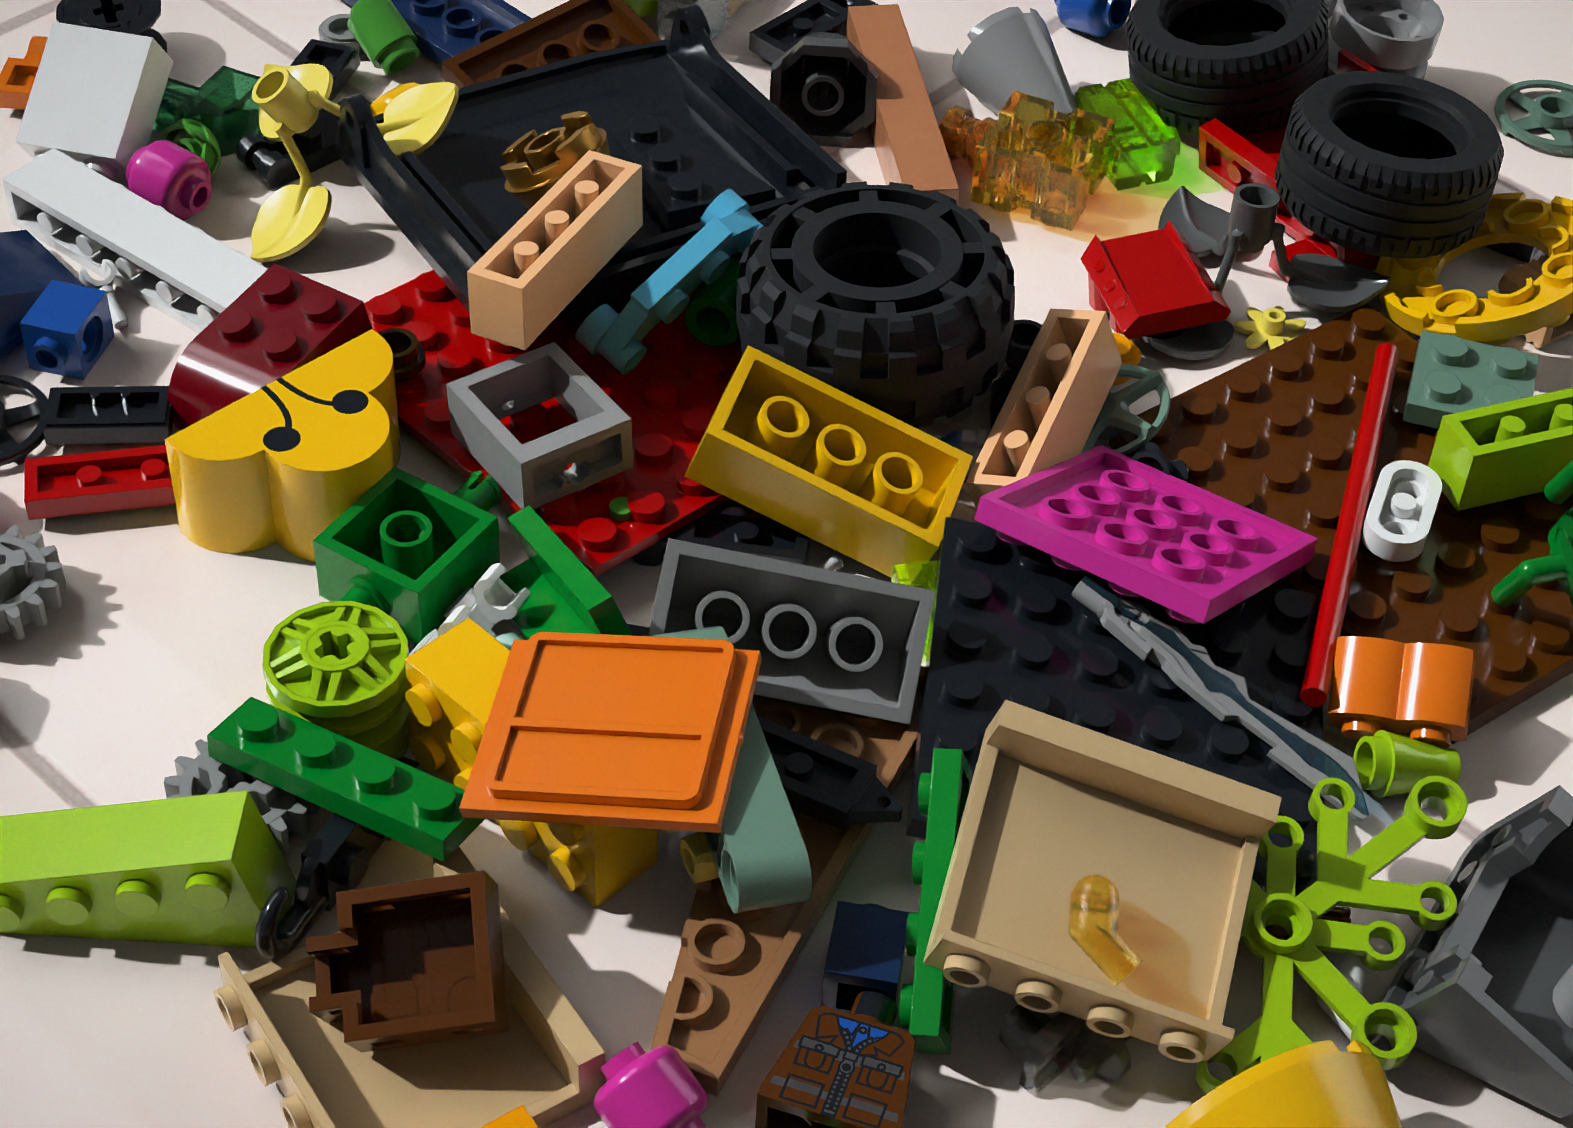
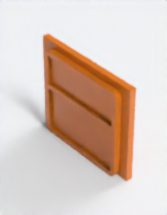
[459,632,762,833]

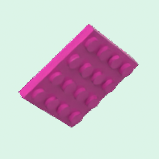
[974,445,1319,624]

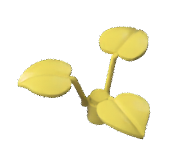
[250,64,460,262]

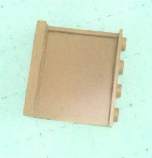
[923,700,1282,1063]
[214,847,606,1128]

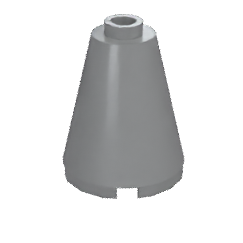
[952,6,1083,151]

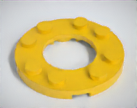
[1376,192,1573,346]

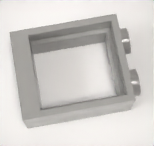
[446,342,633,509]

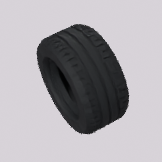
[1126,0,1329,136]
[1275,71,1504,259]

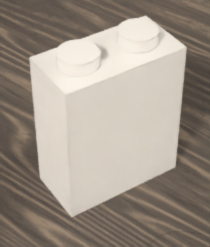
[15,22,174,182]

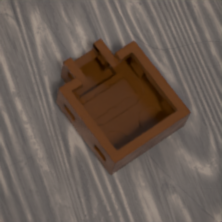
[306,870,509,1053]

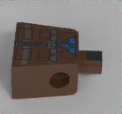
[755,991,916,1128]

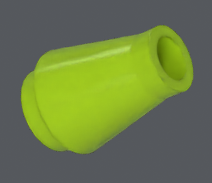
[1353,730,1461,797]

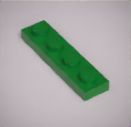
[207,697,485,862]
[899,748,973,1054]

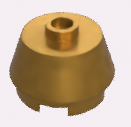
[500,111,610,210]

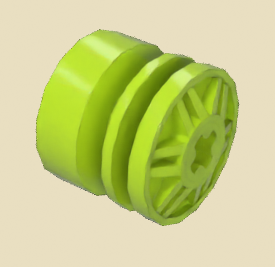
[262,601,412,759]

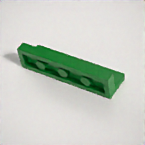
[499,505,633,640]

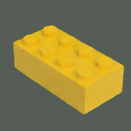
[685,345,973,586]
[405,618,658,908]

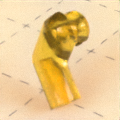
[1068,874,1144,986]

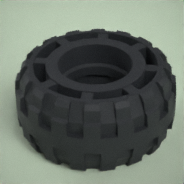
[736,181,1015,429]

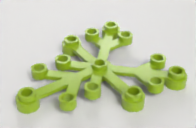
[1195,776,1468,1094]

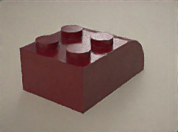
[168,264,372,430]

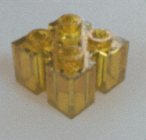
[970,90,1115,231]

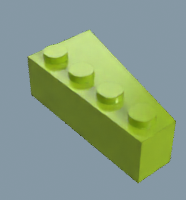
[0,790,297,948]

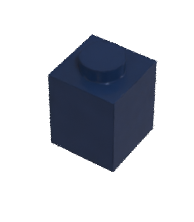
[821,901,909,1014]

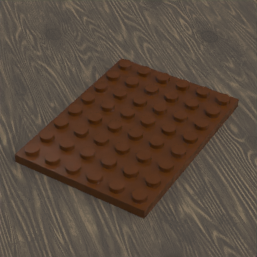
[1108,303,1573,744]

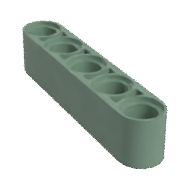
[653,626,812,913]

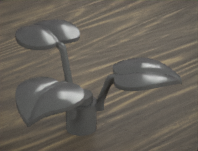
[1142,183,1391,360]

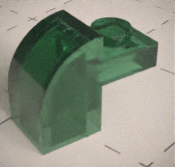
[153,65,263,157]

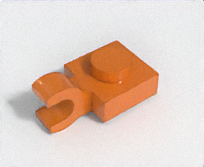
[0,35,48,111]

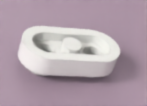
[1361,460,1442,562]

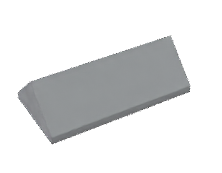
[648,538,936,724]

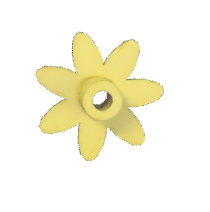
[1233,306,1306,350]

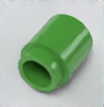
[347,0,420,75]

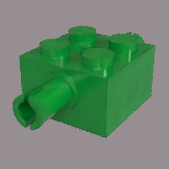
[313,467,503,646]

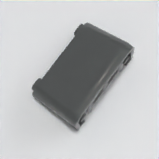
[1381,785,1573,1118]

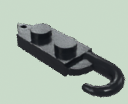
[757,716,903,831]
[254,756,419,960]

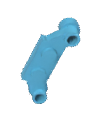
[575,189,763,375]

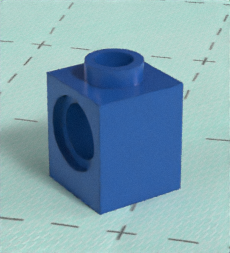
[20,280,115,380]

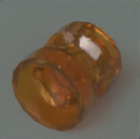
[939,105,1007,173]

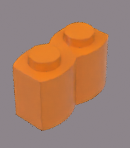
[1328,636,1475,748]

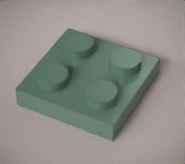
[1402,330,1539,429]

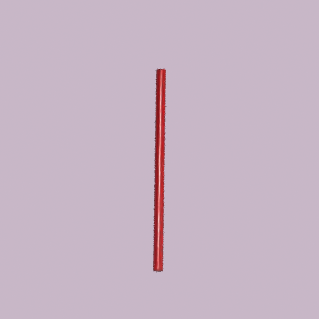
[1300,343,1399,707]

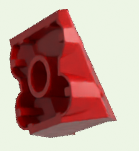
[1080,220,1231,340]

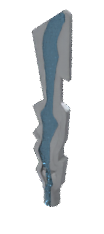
[1072,575,1369,823]

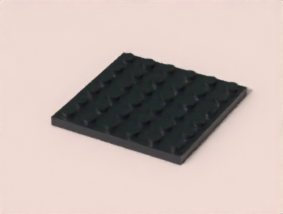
[906,517,1325,897]

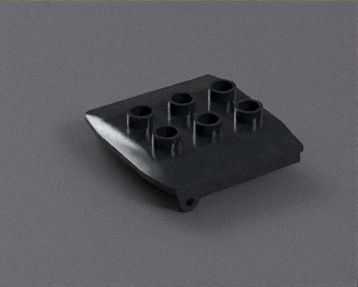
[335,3,847,320]

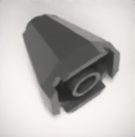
[770,32,878,147]

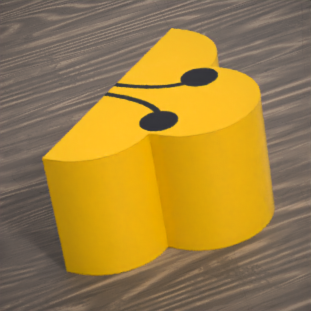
[164,329,401,562]

